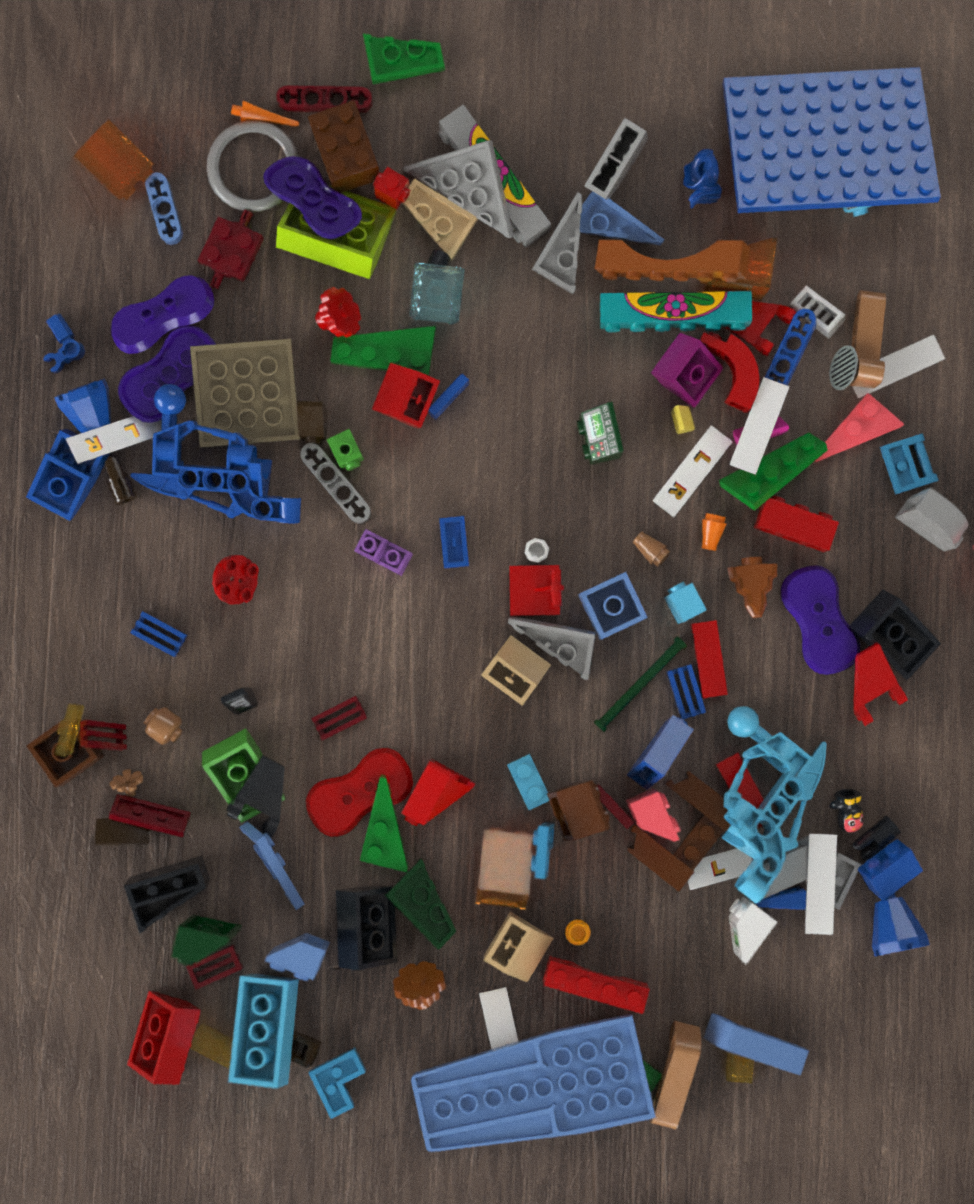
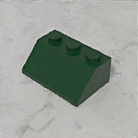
[171,914,242,965]

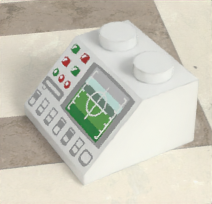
[728,896,777,964]

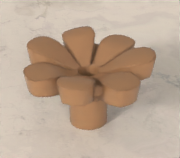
[110,769,143,797]

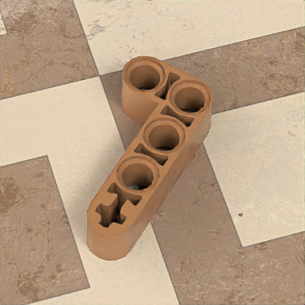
[848,290,886,389]
[650,1021,702,1129]

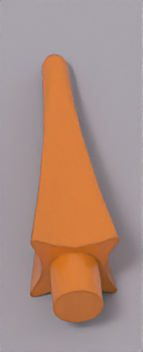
[231,100,299,127]

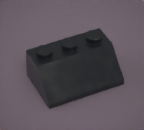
[336,886,397,971]

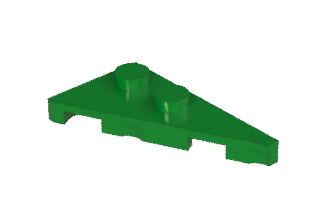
[360,775,409,873]

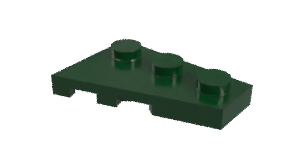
[385,859,457,950]

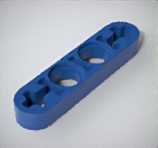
[765,309,817,386]

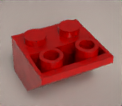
[372,363,440,429]

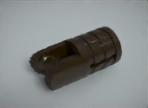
[105,457,137,505]

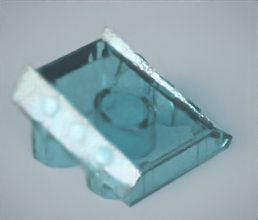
[409,262,465,325]

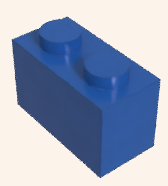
[858,839,923,901]

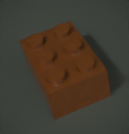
[307,100,380,193]

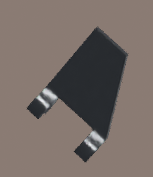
[226,755,285,838]

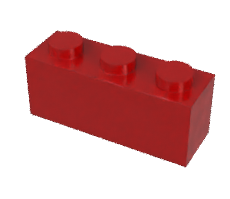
[754,495,839,553]

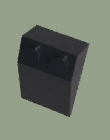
[849,589,941,680]

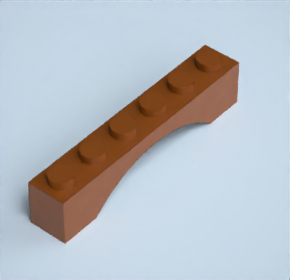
[595,240,750,282]

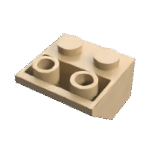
[481,635,551,705]
[484,912,554,982]

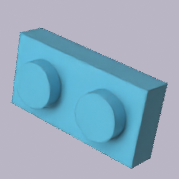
[507,754,549,810]

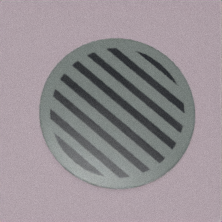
[829,345,858,390]

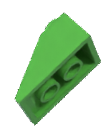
[202,728,285,823]

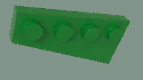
[719,432,828,511]

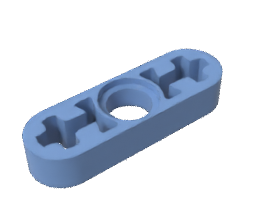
[145,172,183,245]

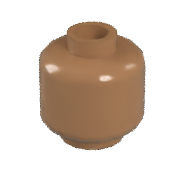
[144,707,183,745]

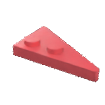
[814,393,904,462]

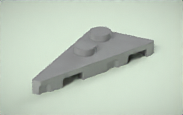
[532,192,582,294]

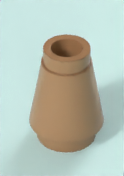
[633,532,671,567]

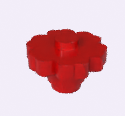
[315,287,361,338]

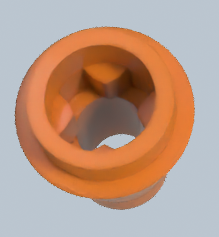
[701,513,727,551]

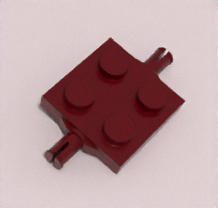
[197,209,264,290]

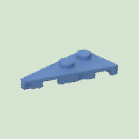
[580,191,664,246]
[239,821,304,910]

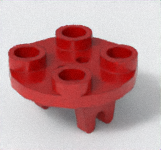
[212,555,259,604]

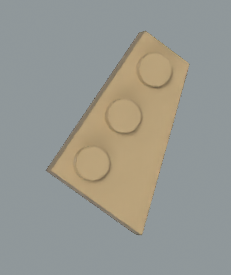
[403,179,478,261]

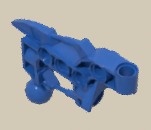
[130,384,301,524]

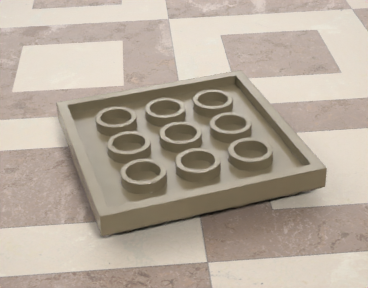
[190,339,301,448]

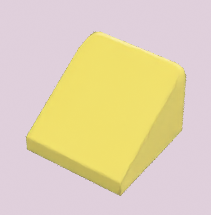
[671,405,695,434]

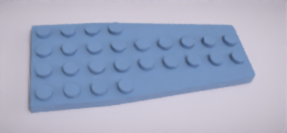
[411,1013,656,1152]

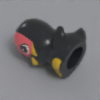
[829,789,863,833]

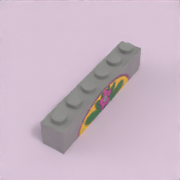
[438,104,551,247]

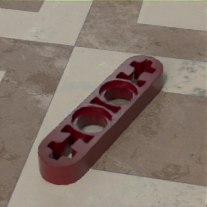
[276,85,373,113]

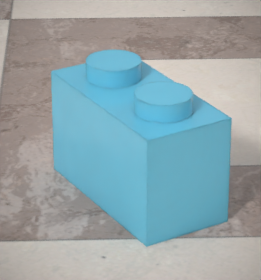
[664,582,707,624]

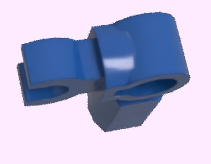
[43,314,85,373]

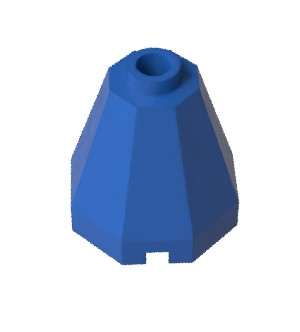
[54,378,111,433]
[872,893,930,956]

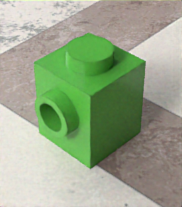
[326,429,364,471]

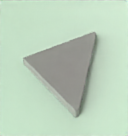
[403,140,514,238]

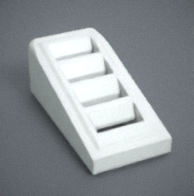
[790,285,845,339]

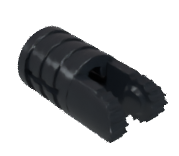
[852,815,901,861]

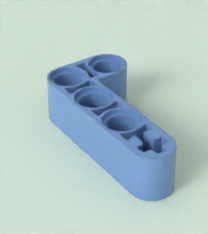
[703,1013,809,1075]

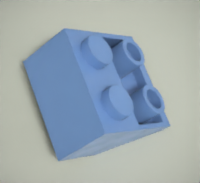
[265,933,330,981]

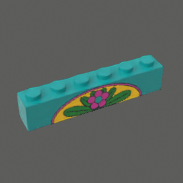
[600,291,752,332]

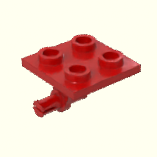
[509,565,564,616]

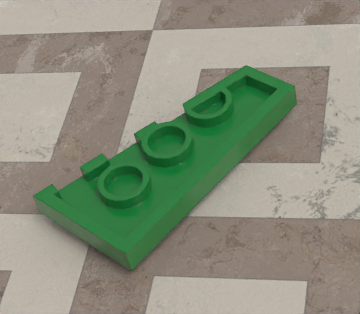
[330,326,436,376]

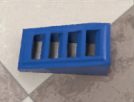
[753,886,807,910]

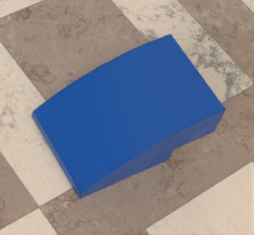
[26,429,110,521]

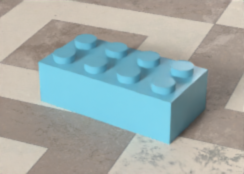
[229,973,299,1088]

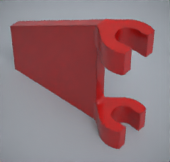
[724,301,796,357]
[853,643,908,726]

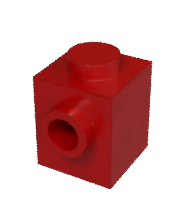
[373,166,411,210]

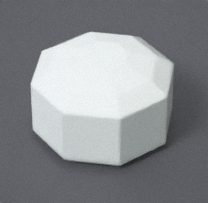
[524,538,549,563]

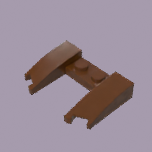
[627,771,730,892]

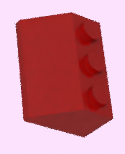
[127,991,201,1085]

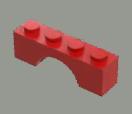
[543,955,650,1014]

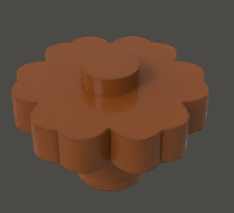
[393,961,446,1010]

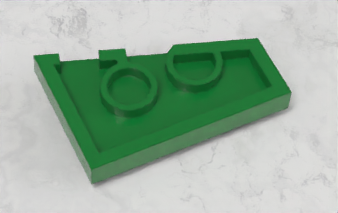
[363,33,445,84]

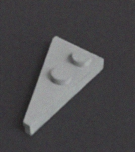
[508,616,596,680]

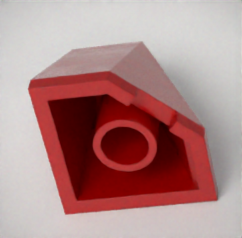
[402,758,475,826]

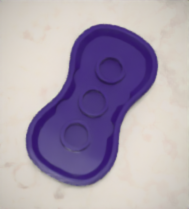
[263,156,362,239]
[111,275,214,354]
[118,325,216,423]
[781,565,860,675]

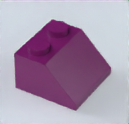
[651,333,723,408]

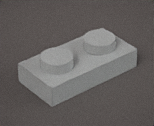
[834,852,861,910]

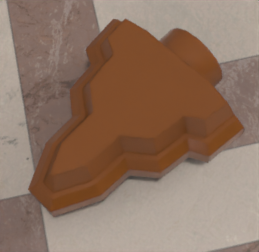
[727,557,777,618]

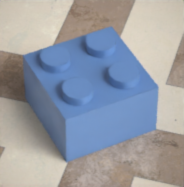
[578,572,648,640]

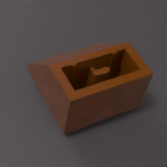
[547,780,611,841]

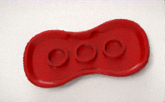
[306,748,413,837]

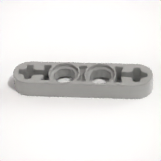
[300,443,371,524]

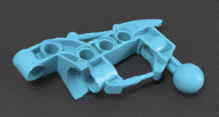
[722,706,827,903]

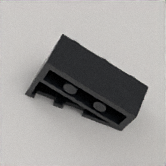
[124,856,210,934]

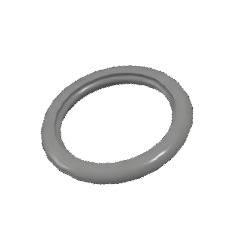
[207,120,298,212]

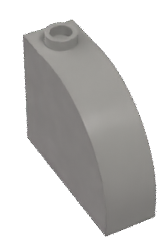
[584,118,648,200]
[895,488,969,551]

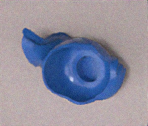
[683,149,722,209]

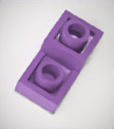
[354,529,413,576]

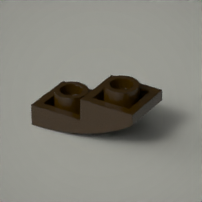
[94,818,150,846]

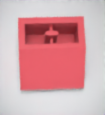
[625,788,680,842]

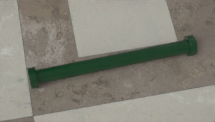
[593,636,688,732]

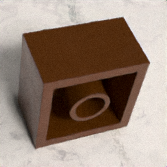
[26,715,105,788]

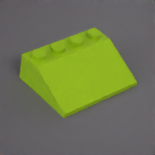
[276,185,396,279]

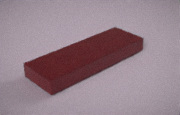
[109,794,191,837]

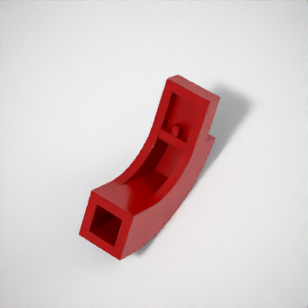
[699,332,759,413]

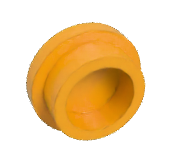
[565,919,591,945]

